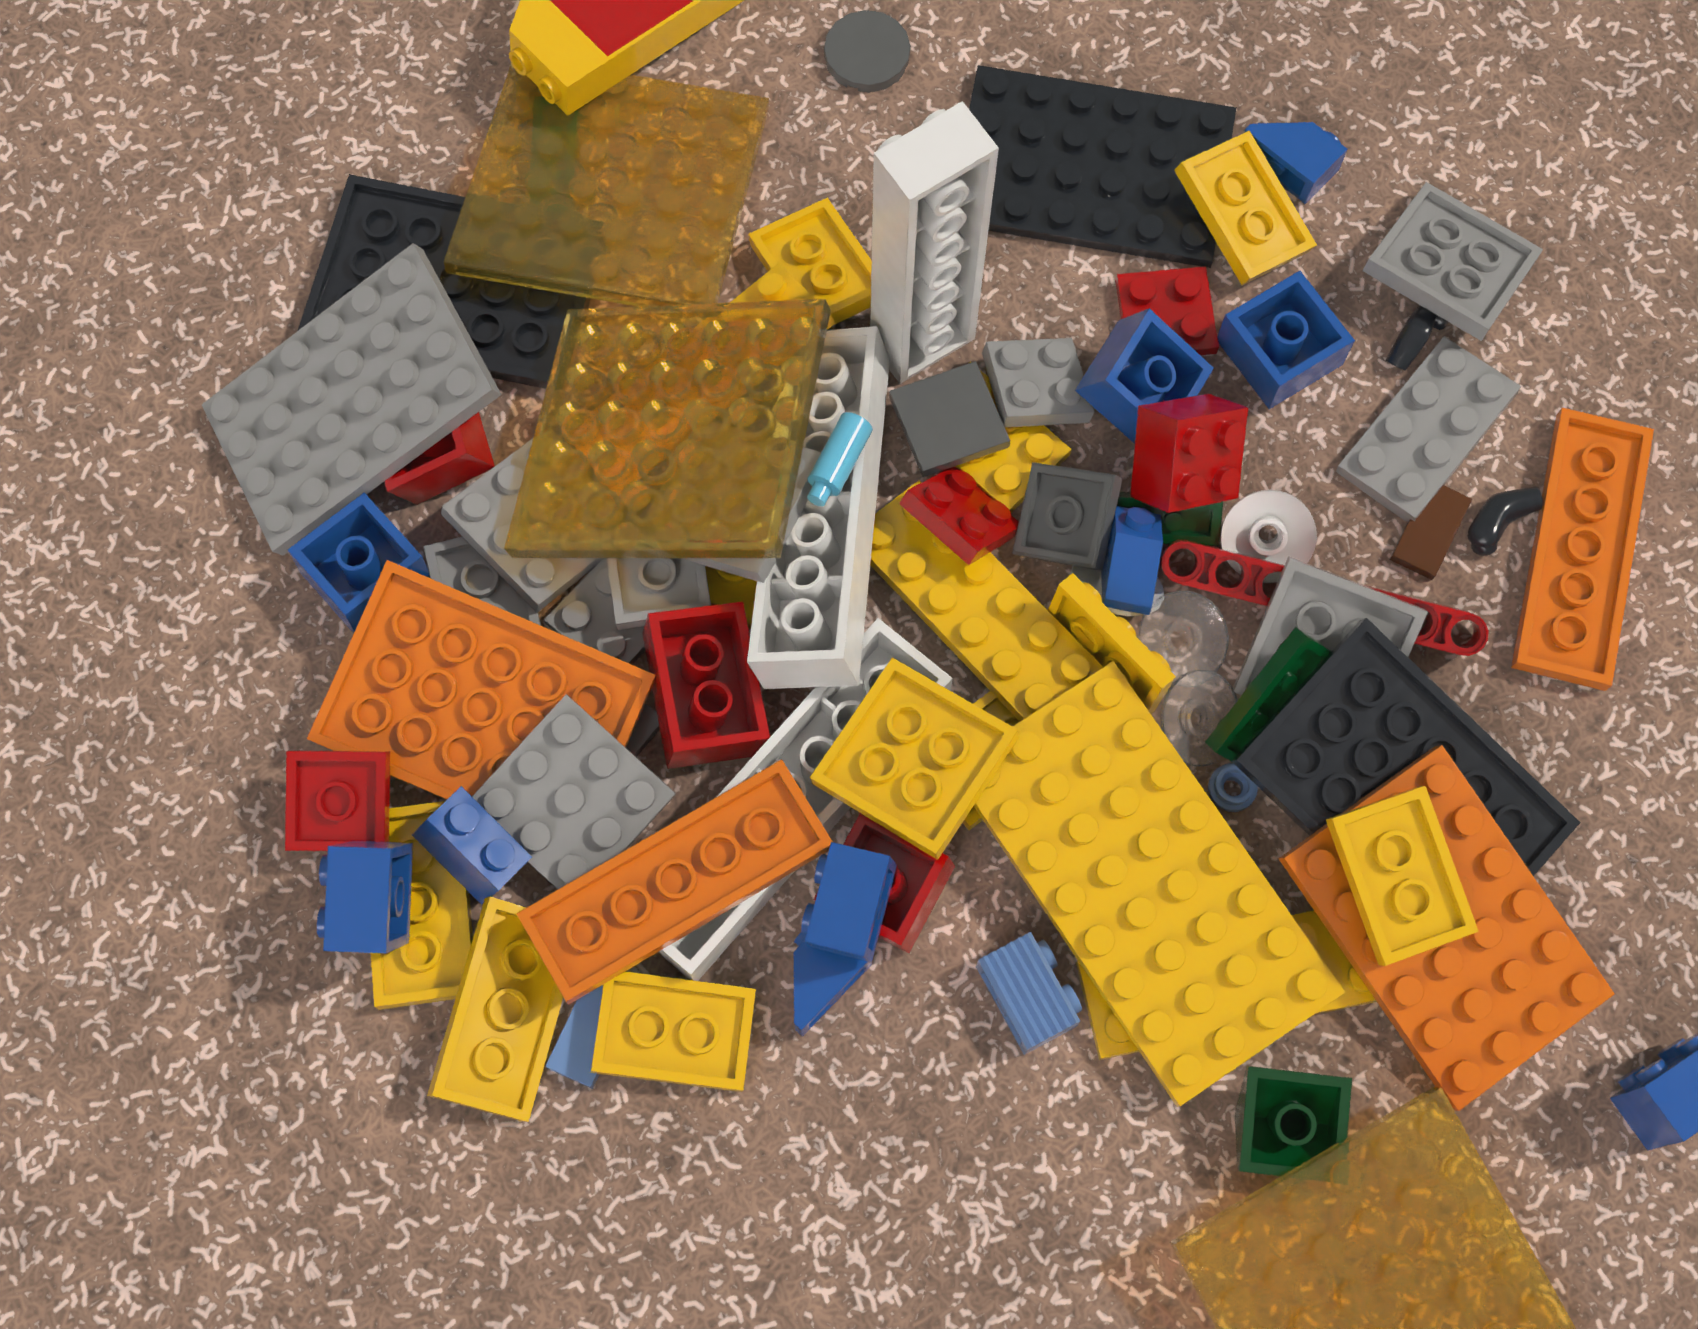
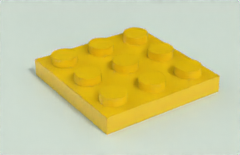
[810,657,1019,860]

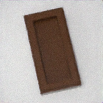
[1389,485,1473,580]

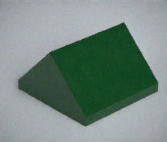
[1235,1066,1352,1184]

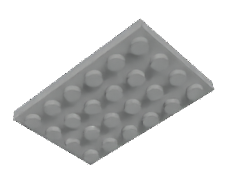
[202,243,502,556]

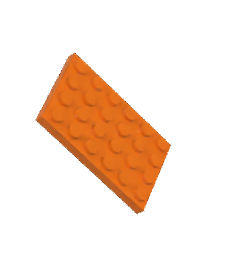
[307,560,656,799]
[1278,745,1615,1111]

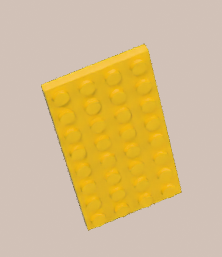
[974,661,1346,1107]

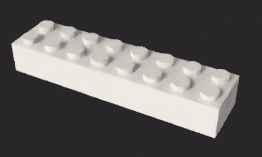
[870,101,999,384]
[747,326,890,689]
[658,618,953,981]

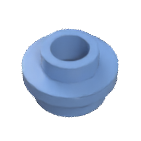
[1208,763,1258,812]

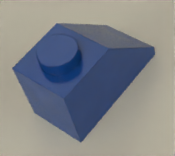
[1244,122,1348,204]
[1101,506,1163,615]
[793,932,872,1037]

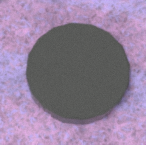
[824,10,911,93]

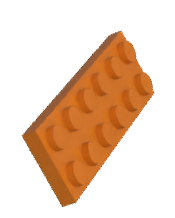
[1511,407,1654,691]
[517,759,833,1005]

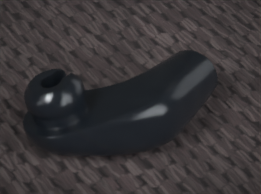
[1385,305,1448,371]
[1467,486,1543,556]

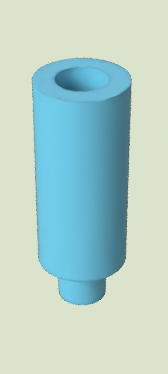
[807,412,873,507]

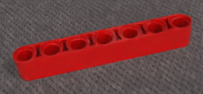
[1160,540,1489,656]

